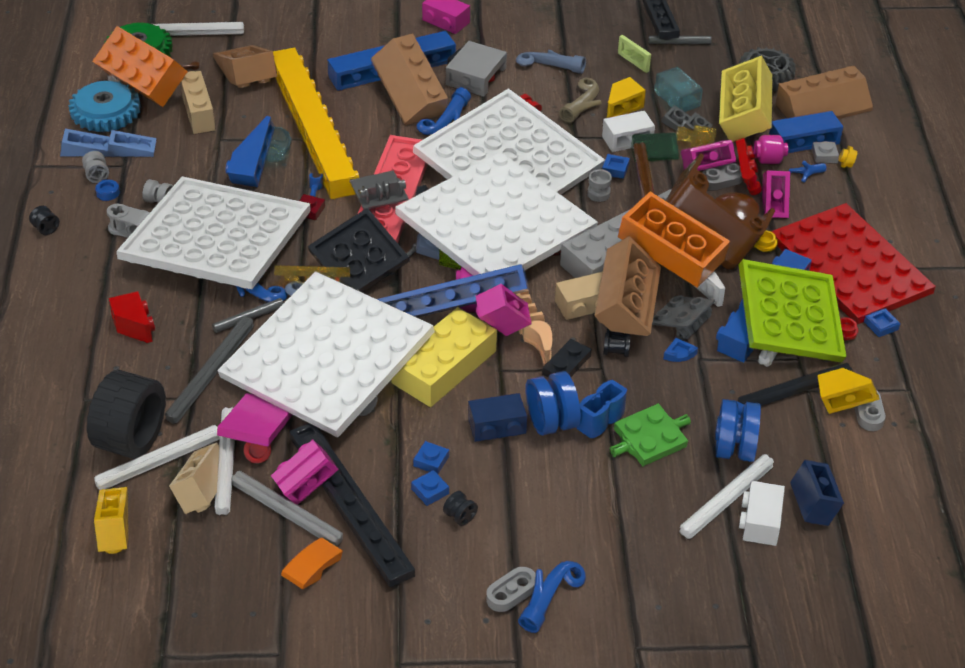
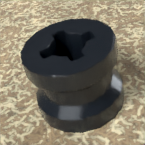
[29,205,60,235]
[443,491,478,526]

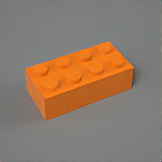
[92,26,188,107]
[618,191,730,288]

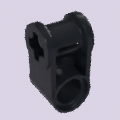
[603,328,631,357]

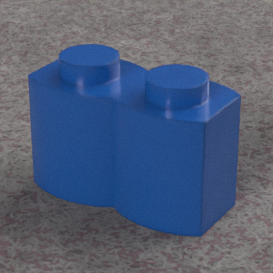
[577,380,627,438]

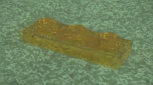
[274,266,350,282]

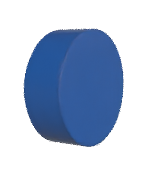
[95,180,120,201]

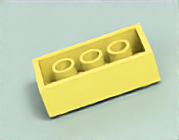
[719,56,772,142]
[391,307,497,407]

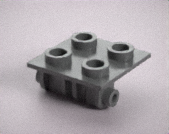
[350,170,409,209]
[652,295,715,340]

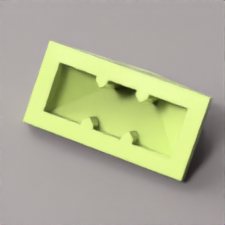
[618,35,651,73]

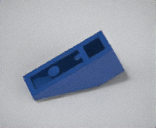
[225,116,275,187]

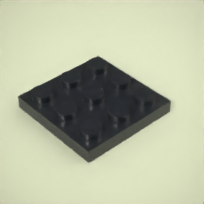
[308,208,410,293]

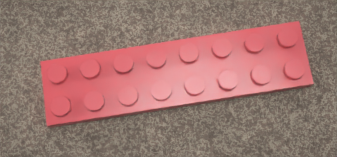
[358,135,428,243]

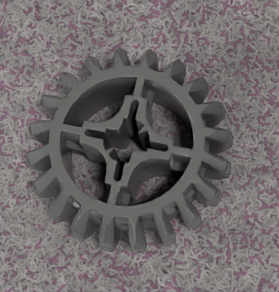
[739,47,796,93]

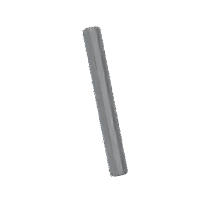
[231,471,343,547]

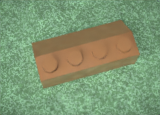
[371,33,448,125]
[775,66,873,119]
[594,236,661,336]

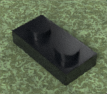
[542,339,592,378]

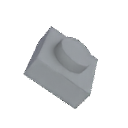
[812,141,839,163]

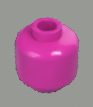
[754,135,788,164]

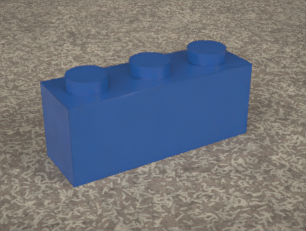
[769,111,843,153]

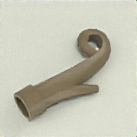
[559,78,602,123]

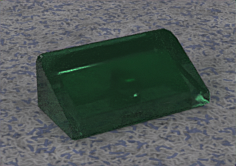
[631,133,679,162]

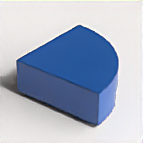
[663,338,698,362]

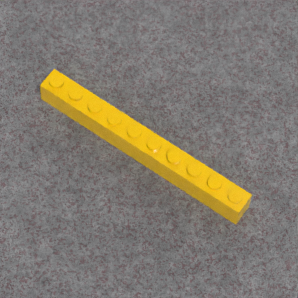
[273,47,359,199]

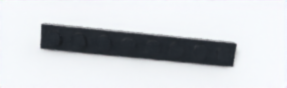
[289,423,415,587]

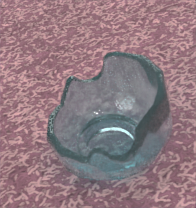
[266,126,292,162]

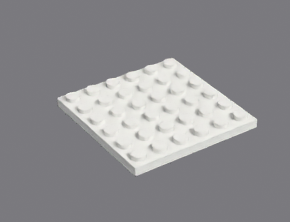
[413,88,605,195]
[395,152,598,276]
[117,176,310,289]
[217,271,435,438]

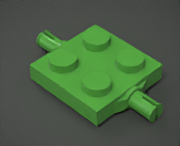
[610,403,691,467]

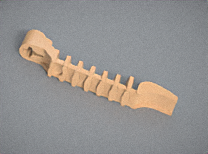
[516,291,552,366]

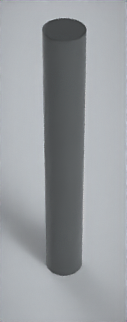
[648,36,711,44]
[212,298,284,333]

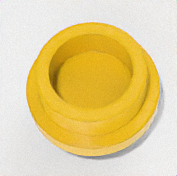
[838,146,857,168]
[754,230,777,252]

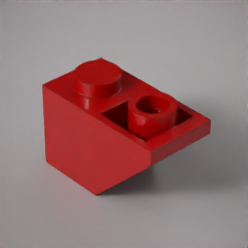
[108,291,155,343]

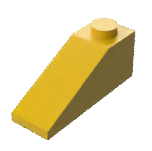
[94,487,128,554]

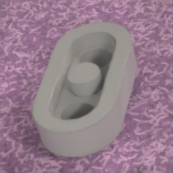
[702,163,743,190]
[854,391,886,431]
[486,567,536,612]

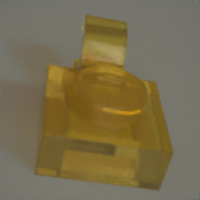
[676,125,717,148]

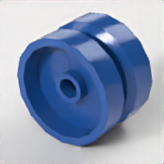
[525,371,581,435]
[715,399,761,462]

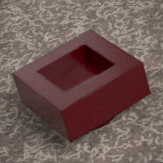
[299,194,325,220]

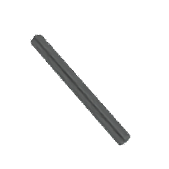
[165,316,254,424]

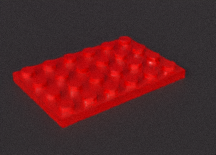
[771,203,936,325]

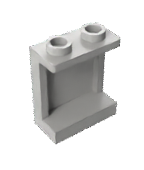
[446,41,507,96]

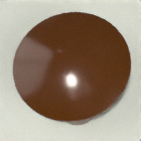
[715,192,760,220]

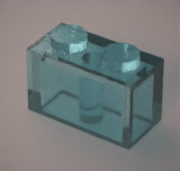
[654,66,703,112]

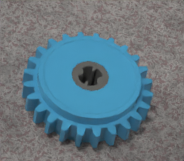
[68,81,141,132]

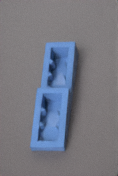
[60,129,157,157]

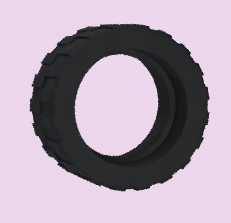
[86,369,166,459]

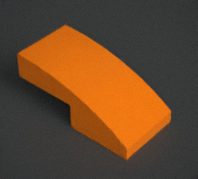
[281,537,343,589]

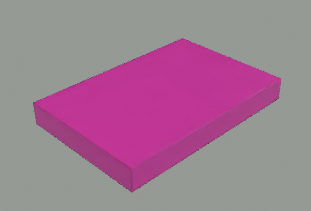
[217,393,293,446]

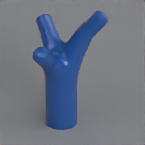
[789,161,826,183]

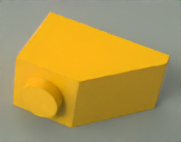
[607,77,646,118]
[818,368,880,414]

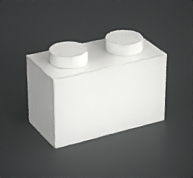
[602,111,655,152]
[739,481,785,546]

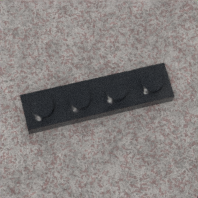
[642,0,680,40]

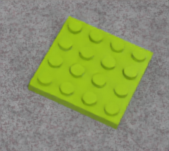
[739,259,846,362]

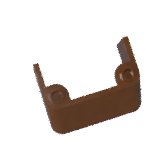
[665,153,775,269]

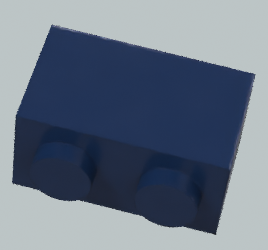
[468,393,527,442]
[790,460,844,526]

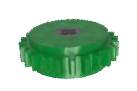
[104,23,173,57]

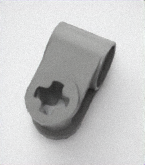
[107,204,149,238]

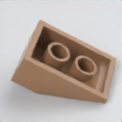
[213,45,277,88]

